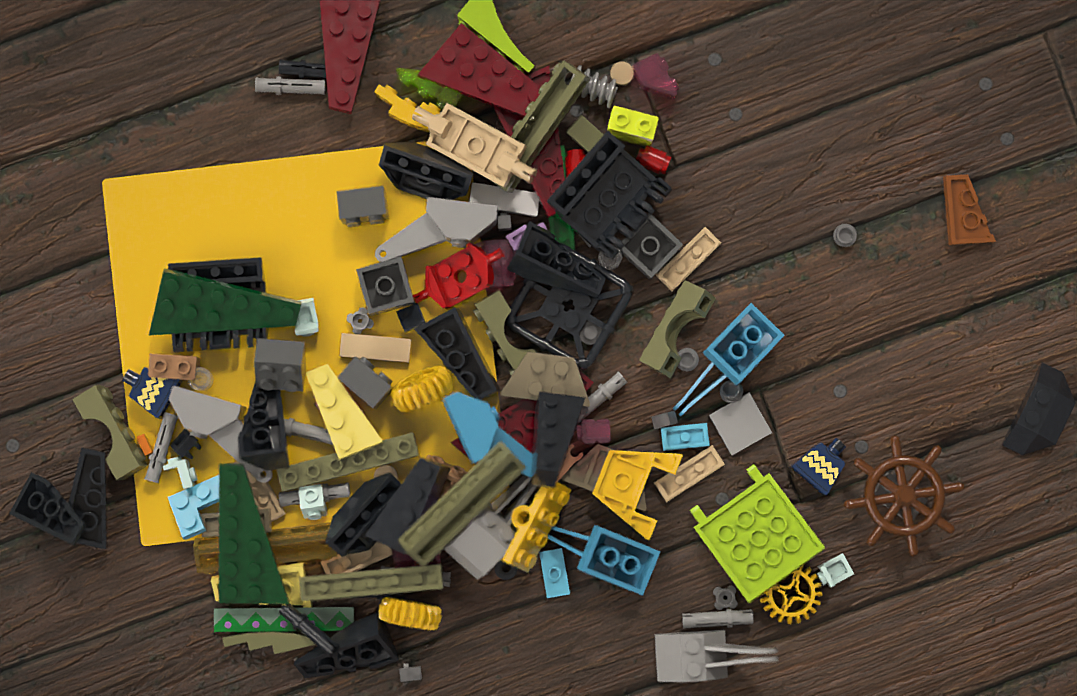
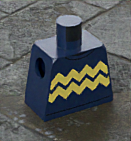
[122,367,183,419]
[790,438,846,495]

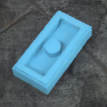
[661,423,710,451]
[539,548,570,598]

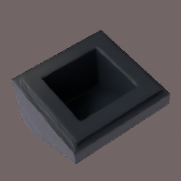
[396,303,426,333]

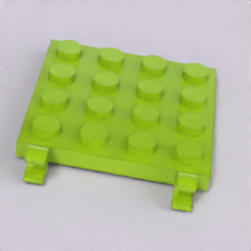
[690,464,825,604]

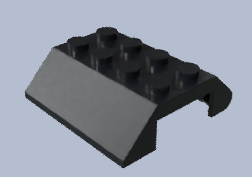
[547,131,673,260]
[168,257,269,352]

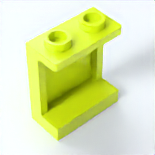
[607,106,658,147]

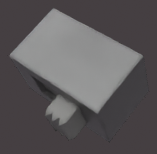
[498,212,511,231]
[651,411,678,429]
[399,663,422,682]

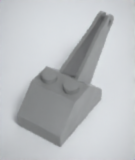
[375,197,498,262]
[169,386,273,483]
[443,475,537,579]
[654,630,778,682]

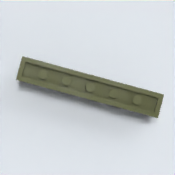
[489,60,591,193]
[277,432,420,492]
[398,441,526,567]
[299,564,444,601]

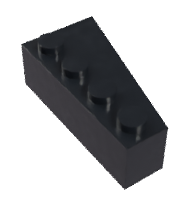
[414,307,501,401]
[531,392,586,488]
[60,447,108,549]
[365,457,451,554]

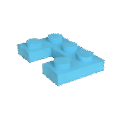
[168,475,219,540]

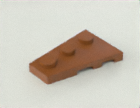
[943,174,996,245]

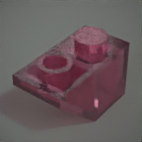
[632,53,679,100]

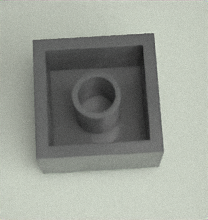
[336,186,389,227]
[617,214,683,280]
[356,257,415,316]
[254,339,306,392]
[337,356,393,410]

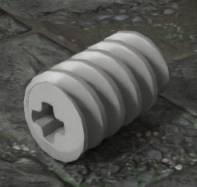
[570,65,618,108]

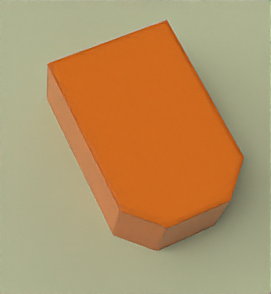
[137,433,153,456]

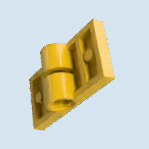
[502,482,571,572]

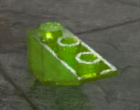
[396,67,465,111]

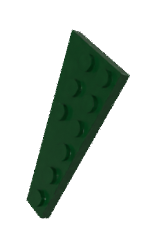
[148,268,302,336]
[219,463,290,604]

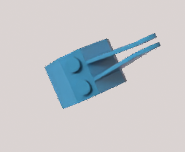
[672,303,784,416]
[442,392,533,478]
[548,525,660,595]

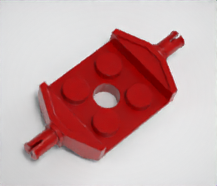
[413,243,505,309]

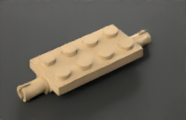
[412,103,537,187]

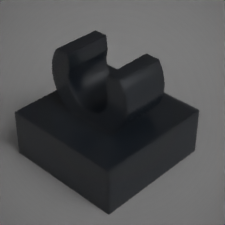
[170,428,201,459]

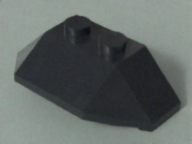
[379,142,473,200]
[1001,362,1076,455]
[325,472,401,557]

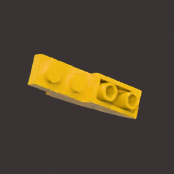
[374,84,441,132]

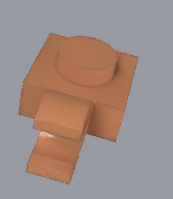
[557,444,583,482]

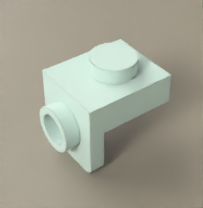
[295,298,319,337]
[163,456,198,489]
[299,484,328,520]
[817,553,854,588]

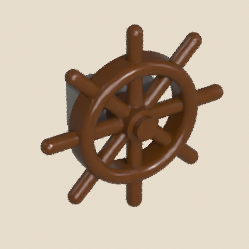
[844,435,964,556]

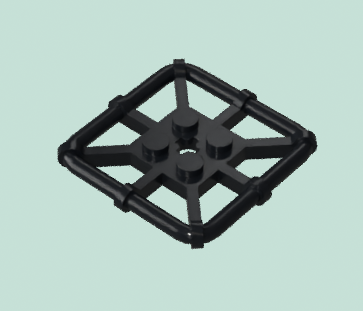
[505,243,634,371]

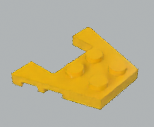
[592,450,683,540]

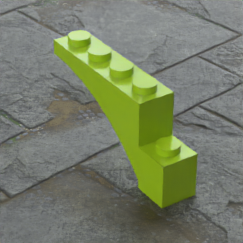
[457,0,535,75]

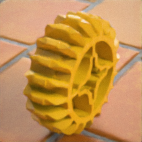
[390,365,453,412]
[760,565,822,624]
[379,597,442,630]

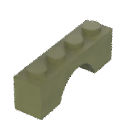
[639,280,716,378]
[473,290,535,375]
[73,385,148,480]

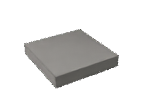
[709,393,772,456]

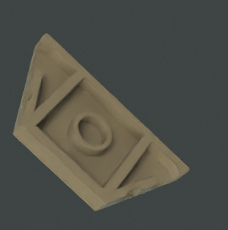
[500,351,590,407]
[561,444,646,511]

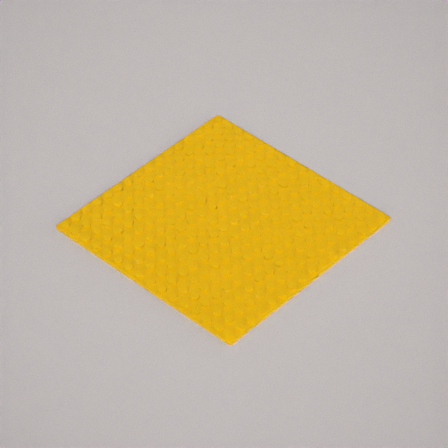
[102,141,510,546]

